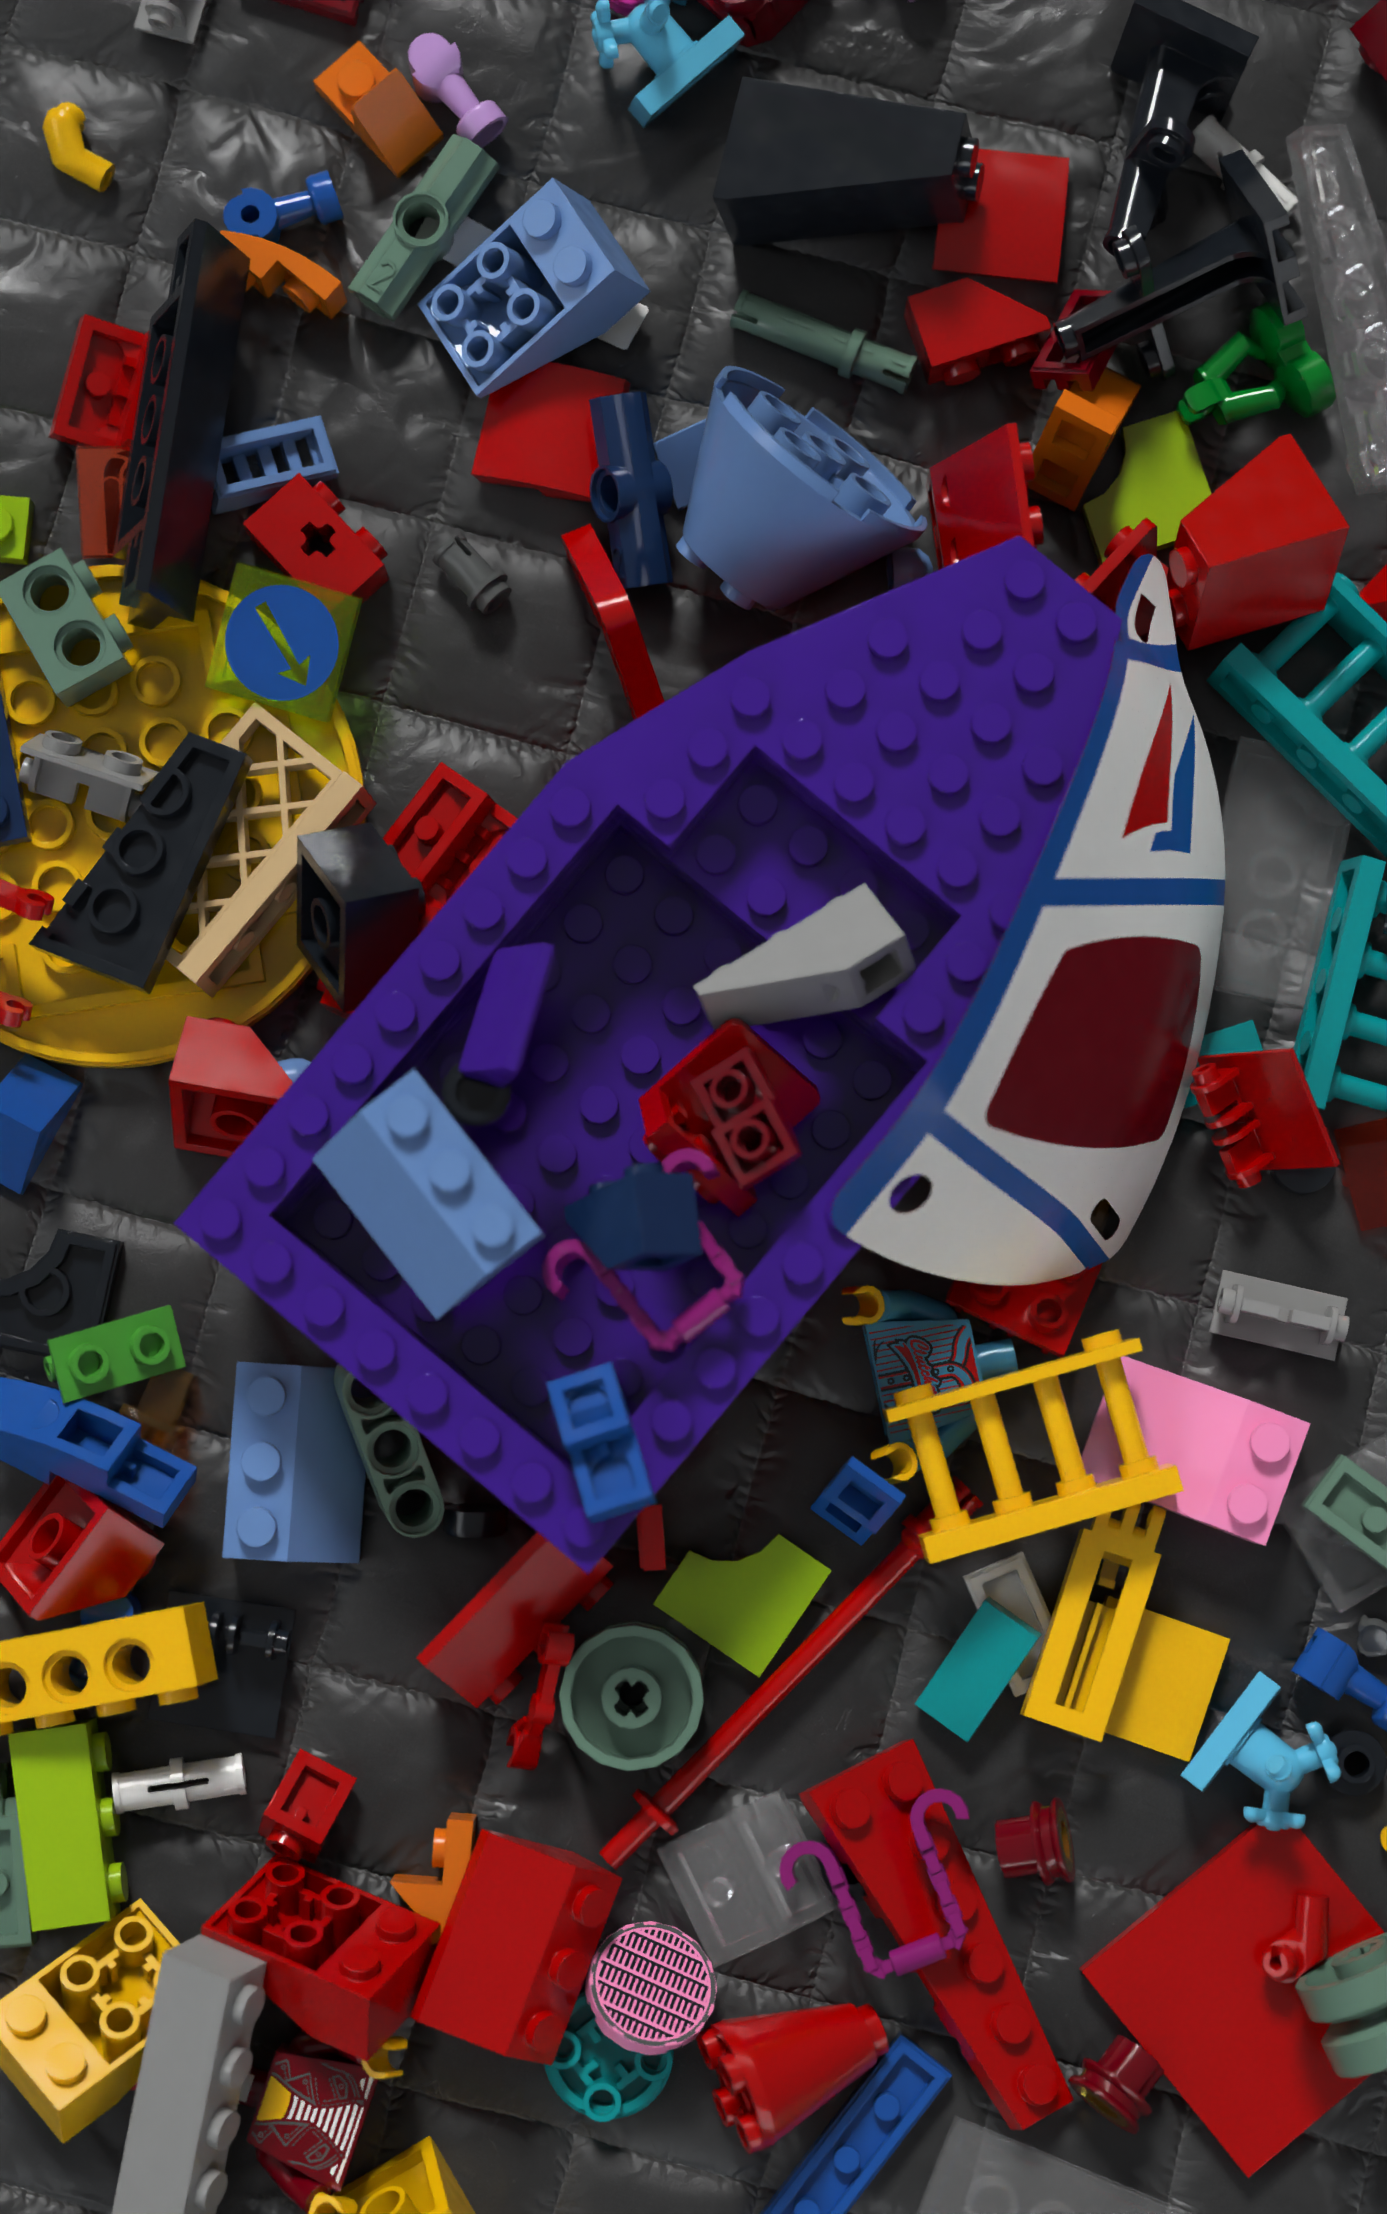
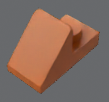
[313,41,444,179]
[390,1812,477,1933]

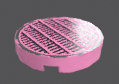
[584,1921,717,2056]

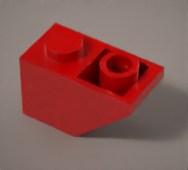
[904,277,1051,386]

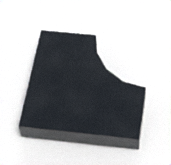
[0,1228,124,1357]

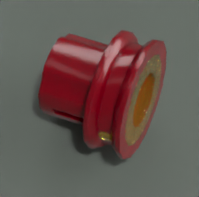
[995,1797,1075,1886]
[1068,2035,1165,2134]

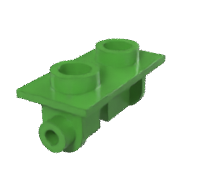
[43,1305,186,1403]

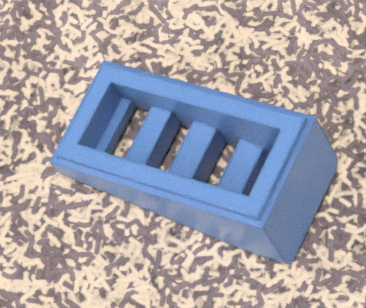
[211,415,339,515]

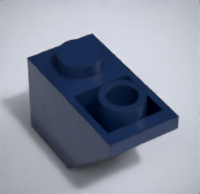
[564,1163,702,1271]

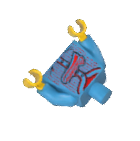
[841,1285,1018,1485]

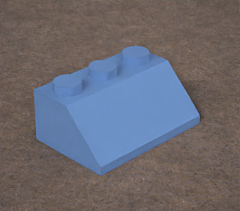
[312,1069,545,1320]
[222,1361,372,1563]

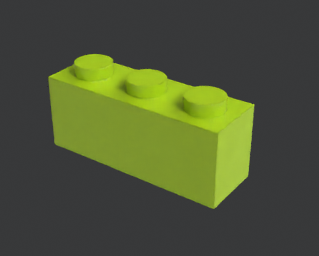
[8,1718,128,1932]

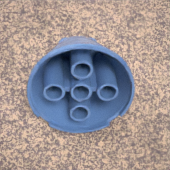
[676,366,928,611]

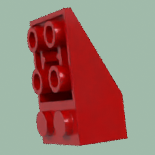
[926,423,1044,570]
[201,1854,441,2062]

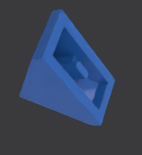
[0,1054,84,1195]

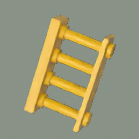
[882,1329,1184,1564]

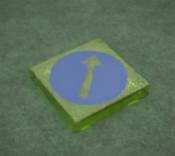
[205,562,363,723]

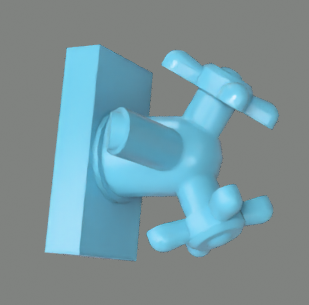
[591,0,745,128]
[1181,1671,1341,1831]

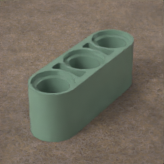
[333,1363,445,1538]

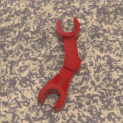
[506,1622,575,1771]

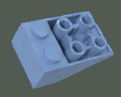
[417,178,651,398]

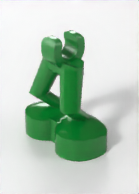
[1176,301,1336,426]

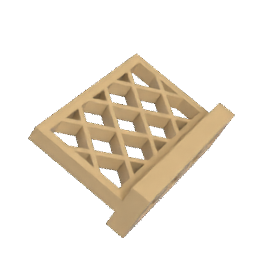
[166,702,377,998]

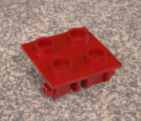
[1190,1048,1340,1188]
[945,1263,1103,1358]

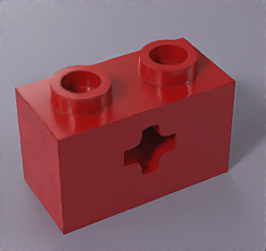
[243,473,389,627]

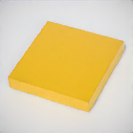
[1103,1595,1231,1762]

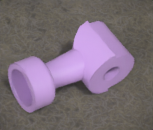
[408,33,508,148]

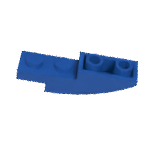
[0,1377,197,1529]

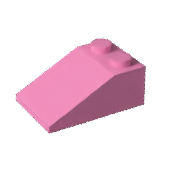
[1081,1356,1311,1546]

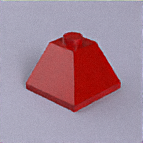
[169,1016,293,1158]
[0,1475,165,1621]

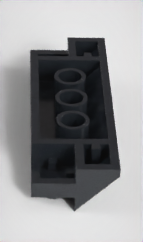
[113,218,250,630]

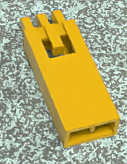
[1020,1503,1166,1742]

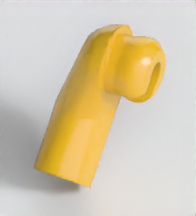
[42,102,116,193]

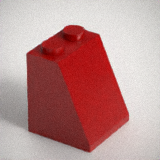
[1167,433,1350,651]

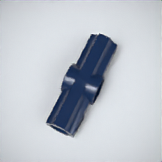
[589,391,673,589]

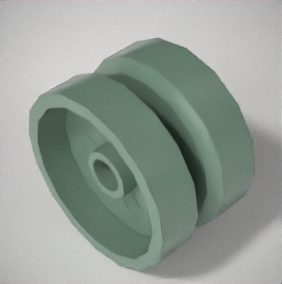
[559,1620,704,1771]
[1295,1932,1387,2078]

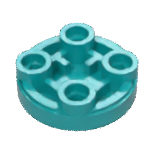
[544,1989,674,2122]

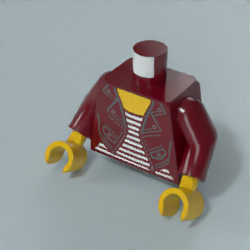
[238,2031,408,2214]

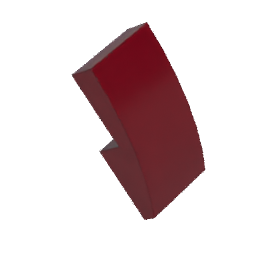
[690,1046,802,1191]

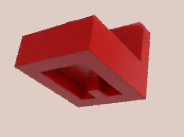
[258,1748,357,1863]

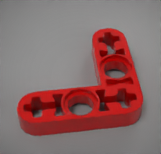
[561,524,665,720]

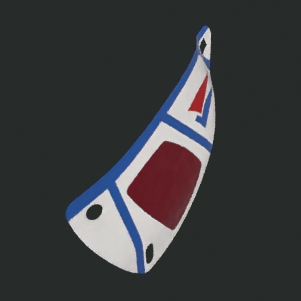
[831,554,1225,1285]

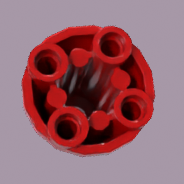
[696,2003,889,2154]

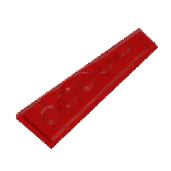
[799,1739,1074,2130]

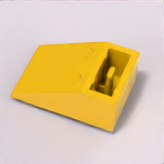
[0,1898,180,2144]

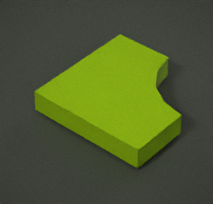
[1081,411,1211,566]
[653,1533,832,1678]

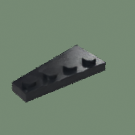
[29,732,253,994]

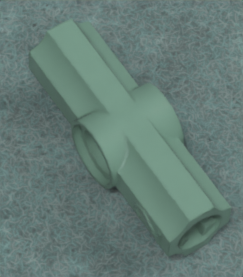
[348,133,499,322]

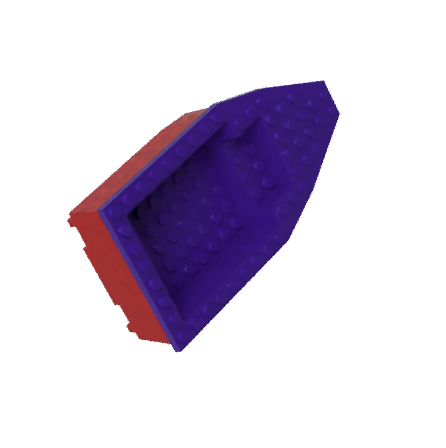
[174,535,1123,1574]

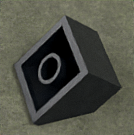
[296,822,426,1012]

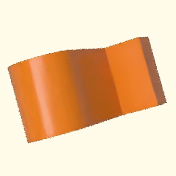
[1028,367,1142,511]

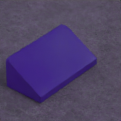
[459,942,556,1089]

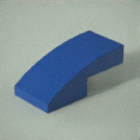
[546,1362,657,1524]
[810,1456,906,1546]

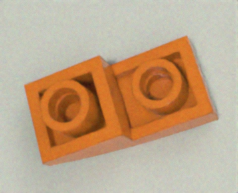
[220,230,347,320]

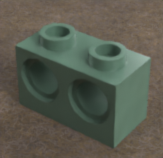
[0,547,134,708]

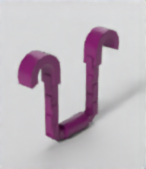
[542,1148,746,1352]
[779,1788,971,1980]

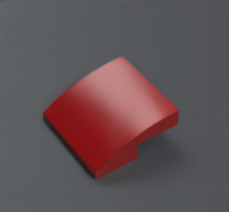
[932,149,1069,284]
[48,314,149,459]
[471,362,631,502]
[382,762,518,910]

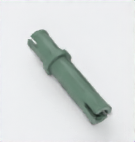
[730,289,918,395]

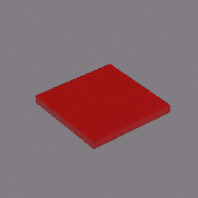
[1079,1822,1385,2178]

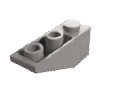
[693,883,917,1031]

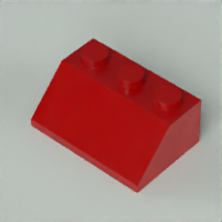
[416,1532,615,1708]
[410,1828,623,2065]

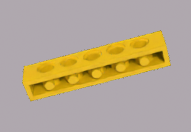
[0,1601,218,1736]

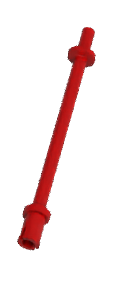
[599,1476,984,1870]

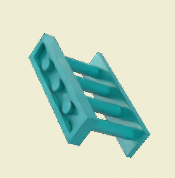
[1206,572,1387,858]
[1293,855,1387,1113]

